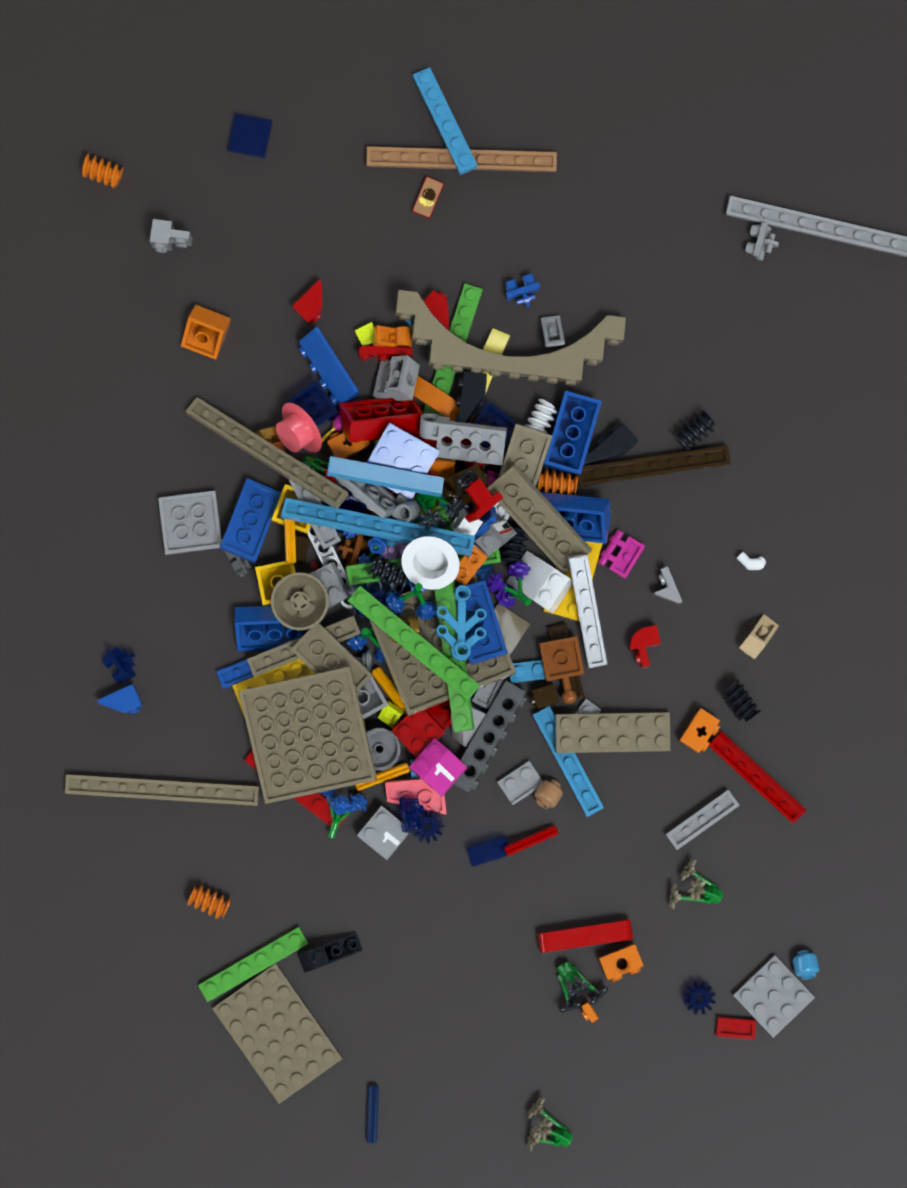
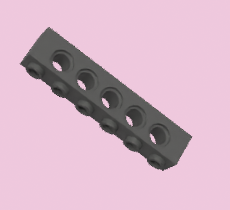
[454,681,527,793]

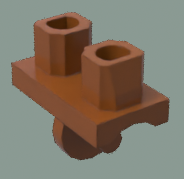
[338,534,370,568]

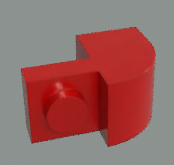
[629,625,661,668]

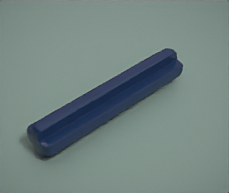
[367,1085,379,1143]

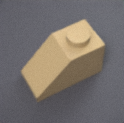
[739,614,779,659]

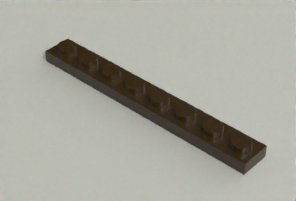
[577,445,731,487]

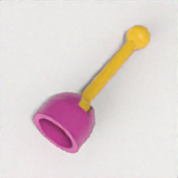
[321,414,343,442]

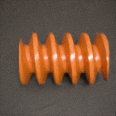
[81,153,124,188]
[537,469,579,495]
[187,885,231,920]

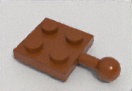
[539,636,584,704]

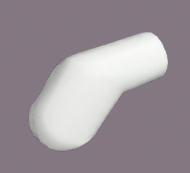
[737,552,766,570]

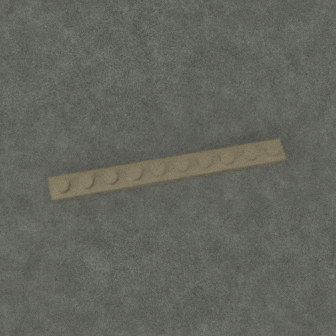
[185,397,348,509]
[65,774,259,806]

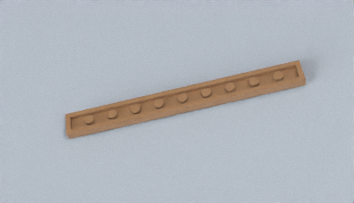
[366,147,557,172]

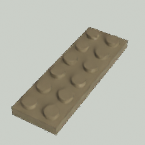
[487,464,592,574]
[555,712,671,753]

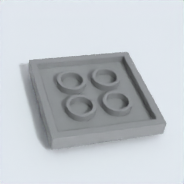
[158,491,222,555]
[733,955,815,1038]

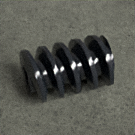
[673,410,715,451]
[500,525,529,566]
[367,555,408,593]
[721,680,761,722]

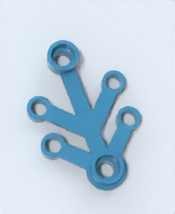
[435,585,487,661]

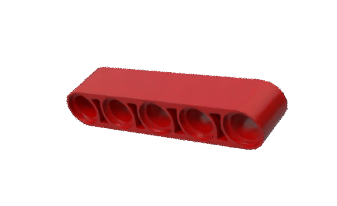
[537,919,634,953]

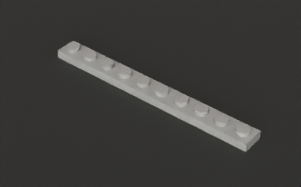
[726,196,907,257]

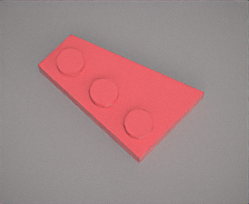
[385,778,446,815]

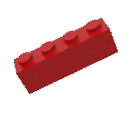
[339,398,423,443]

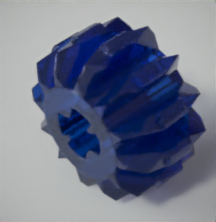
[411,811,444,843]
[683,982,716,1015]

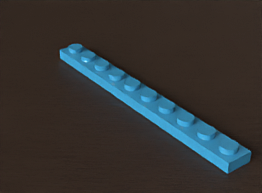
[281,498,475,556]

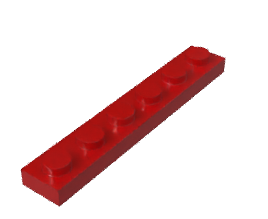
[709,731,806,824]
[244,750,348,828]

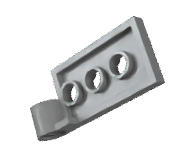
[419,413,507,465]
[335,477,421,522]

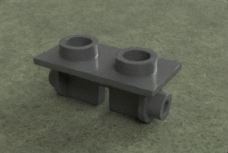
[225,551,255,578]

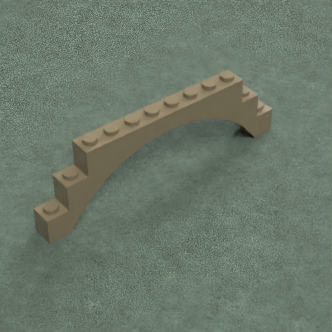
[395,290,626,386]

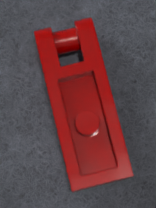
[359,346,412,361]

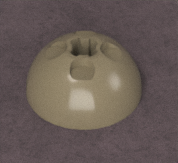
[271,573,329,630]

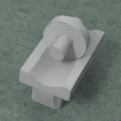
[745,222,779,261]

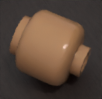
[534,780,563,809]

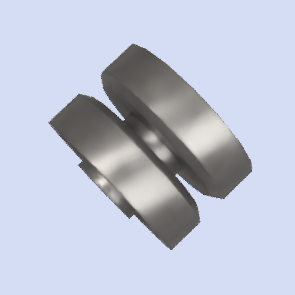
[367,728,401,771]

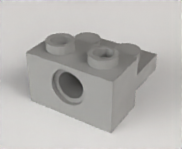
[150,219,193,253]
[373,355,420,401]
[310,562,351,609]

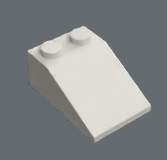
[506,551,573,613]

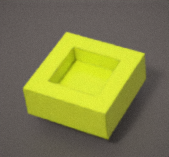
[355,322,374,346]
[378,701,404,728]

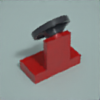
[457,470,503,523]

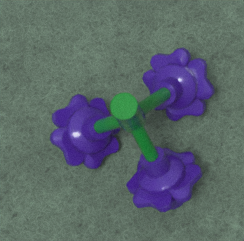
[487,561,532,608]

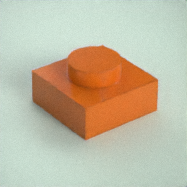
[581,1001,599,1023]

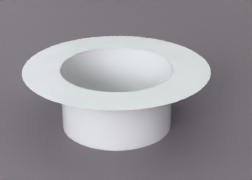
[402,537,460,589]

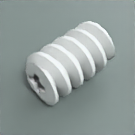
[524,399,558,433]

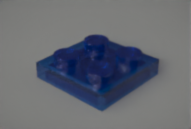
[228,113,273,159]

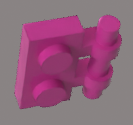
[598,530,645,579]

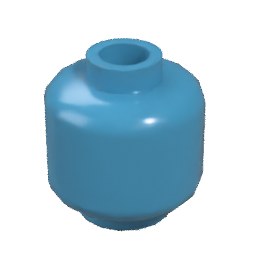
[792,950,820,980]

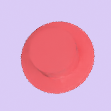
[276,403,322,452]

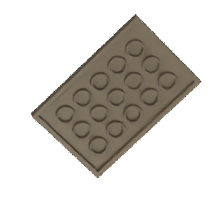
[212,963,343,1104]

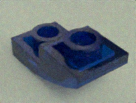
[466,836,509,866]

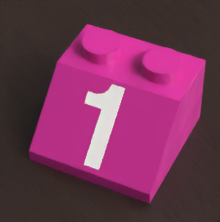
[409,738,467,797]

